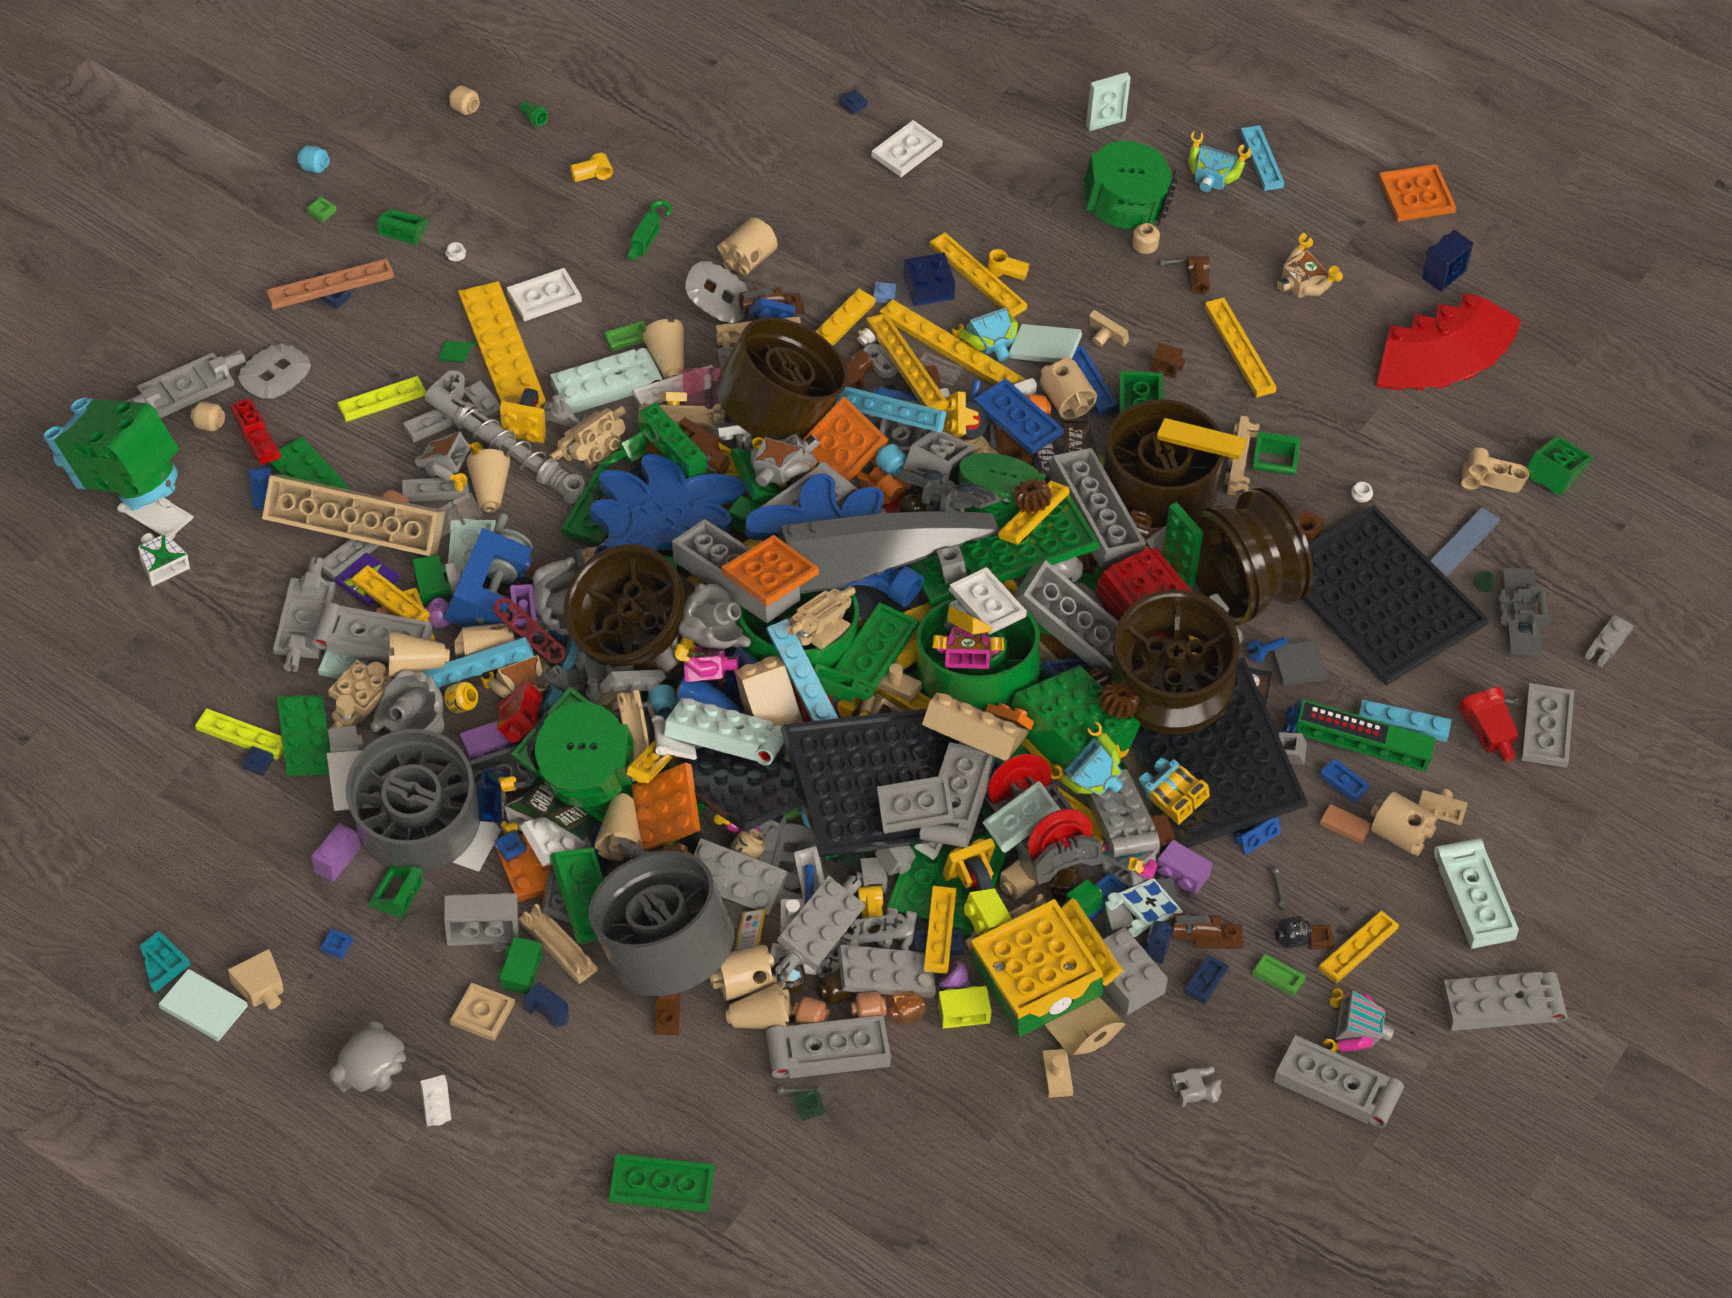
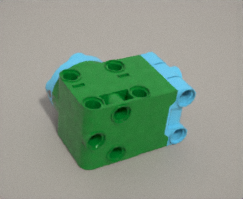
[43,398,179,510]

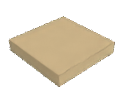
[450,982,515,1041]

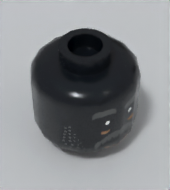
[1274,916,1312,949]

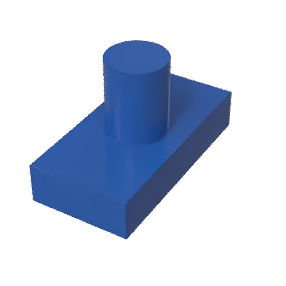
[248,467,271,509]

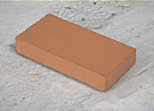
[1320,804,1372,844]

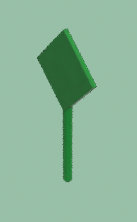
[439,340,477,363]

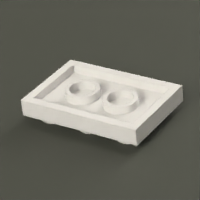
[871,120,943,177]
[507,268,582,321]
[949,567,1027,634]
[520,817,591,867]

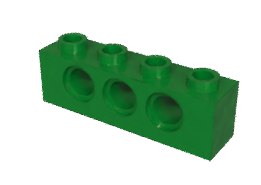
[638,402,707,479]

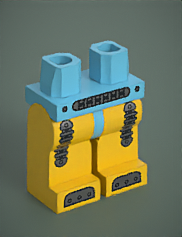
[1139,758,1210,825]

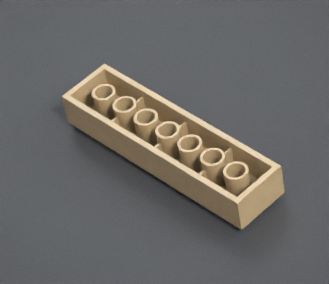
[262,474,445,556]

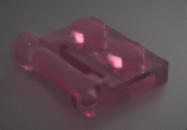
[683,368,722,409]

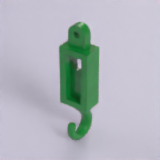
[628,200,672,261]
[598,431,649,468]
[787,664,873,702]

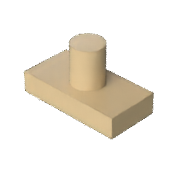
[1089,310,1129,347]
[878,663,922,702]
[1419,789,1468,825]
[1042,1049,1073,1098]

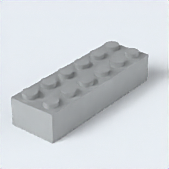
[1048,448,1146,570]
[672,519,800,623]
[1013,560,1135,680]

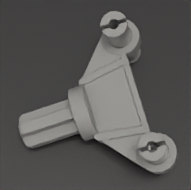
[542,393,590,428]

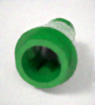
[520,101,548,126]

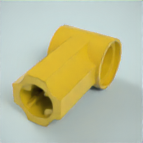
[570,153,613,182]
[987,249,1030,281]
[858,886,883,933]

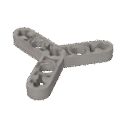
[816,914,909,978]

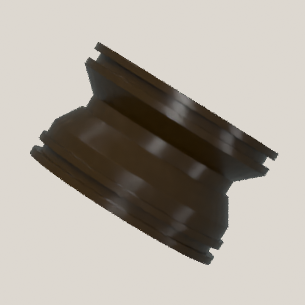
[1190,486,1314,625]
[564,544,698,681]
[1111,589,1240,735]

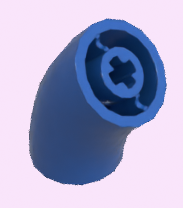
[675,675,743,714]

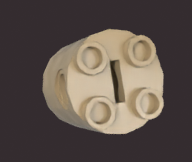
[717,217,778,276]
[1040,356,1097,419]
[454,623,515,670]
[1370,792,1438,856]
[709,944,777,1001]

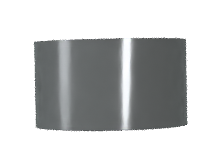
[346,729,481,873]
[589,851,734,996]

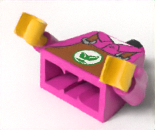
[932,627,1004,669]
[674,637,738,682]

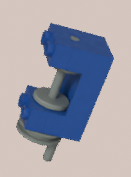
[444,513,533,627]

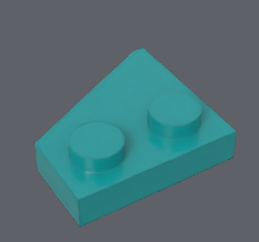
[140,931,191,993]

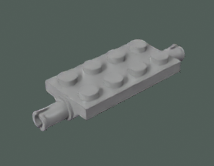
[125,350,246,418]
[273,557,336,672]
[689,838,803,916]
[776,875,866,978]

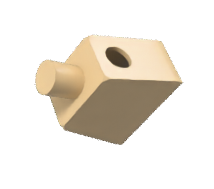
[228,949,284,1009]

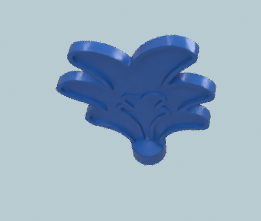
[590,454,746,555]
[745,474,924,607]

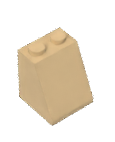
[734,656,803,727]

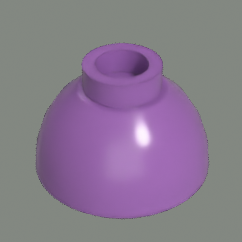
[425,598,452,628]
[939,961,971,990]

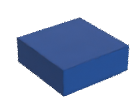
[494,830,527,862]
[320,928,353,959]

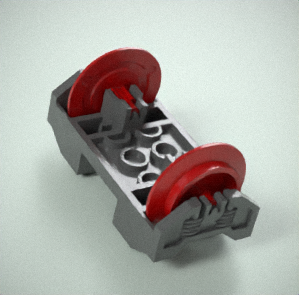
[982,754,1104,885]

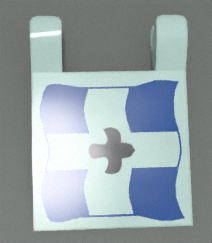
[1105,878,1182,937]

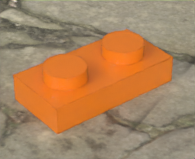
[985,703,1034,730]

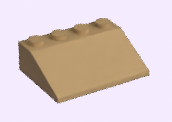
[922,692,1029,761]

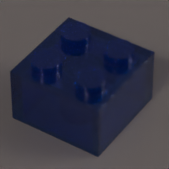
[1422,229,1474,292]
[903,252,956,306]

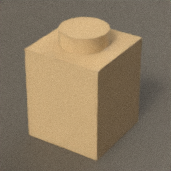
[1000,860,1036,901]

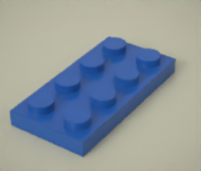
[974,378,1064,456]

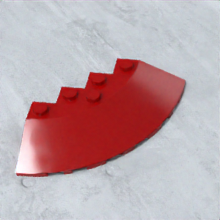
[1376,293,1521,391]

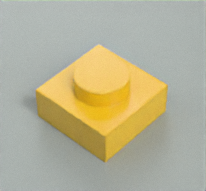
[660,391,687,405]

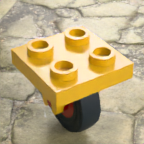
[500,388,546,443]
[942,391,987,440]
[943,838,995,892]

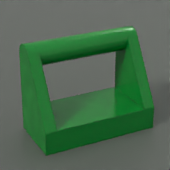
[377,208,429,245]
[1253,431,1301,475]
[368,866,423,919]

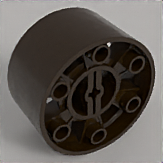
[716,317,848,440]
[1103,399,1224,528]

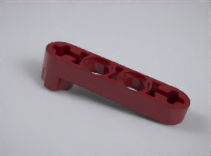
[493,598,566,664]

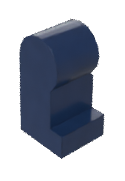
[1143,921,1172,964]
[523,982,569,1027]

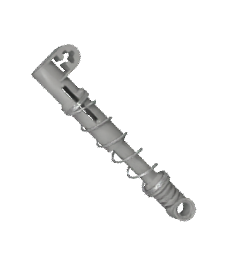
[425,370,585,504]

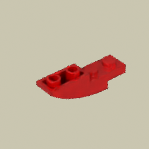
[230,398,281,465]

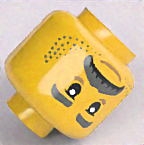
[444,682,478,713]

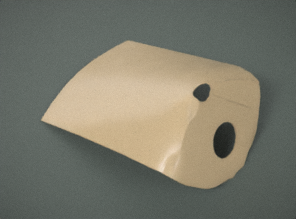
[1045,997,1126,1055]

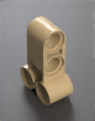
[1461,448,1529,493]

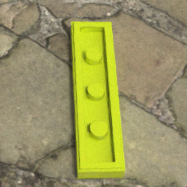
[337,376,426,422]
[195,708,283,760]

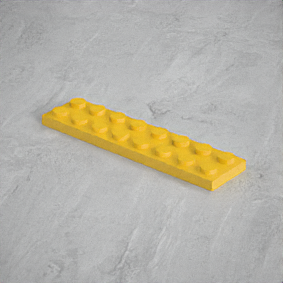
[458,281,546,409]

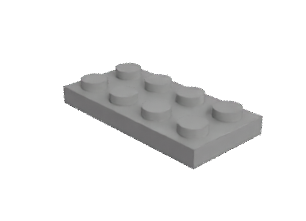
[1521,683,1574,768]
[837,945,936,998]

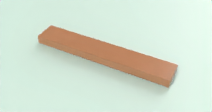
[266,258,394,310]

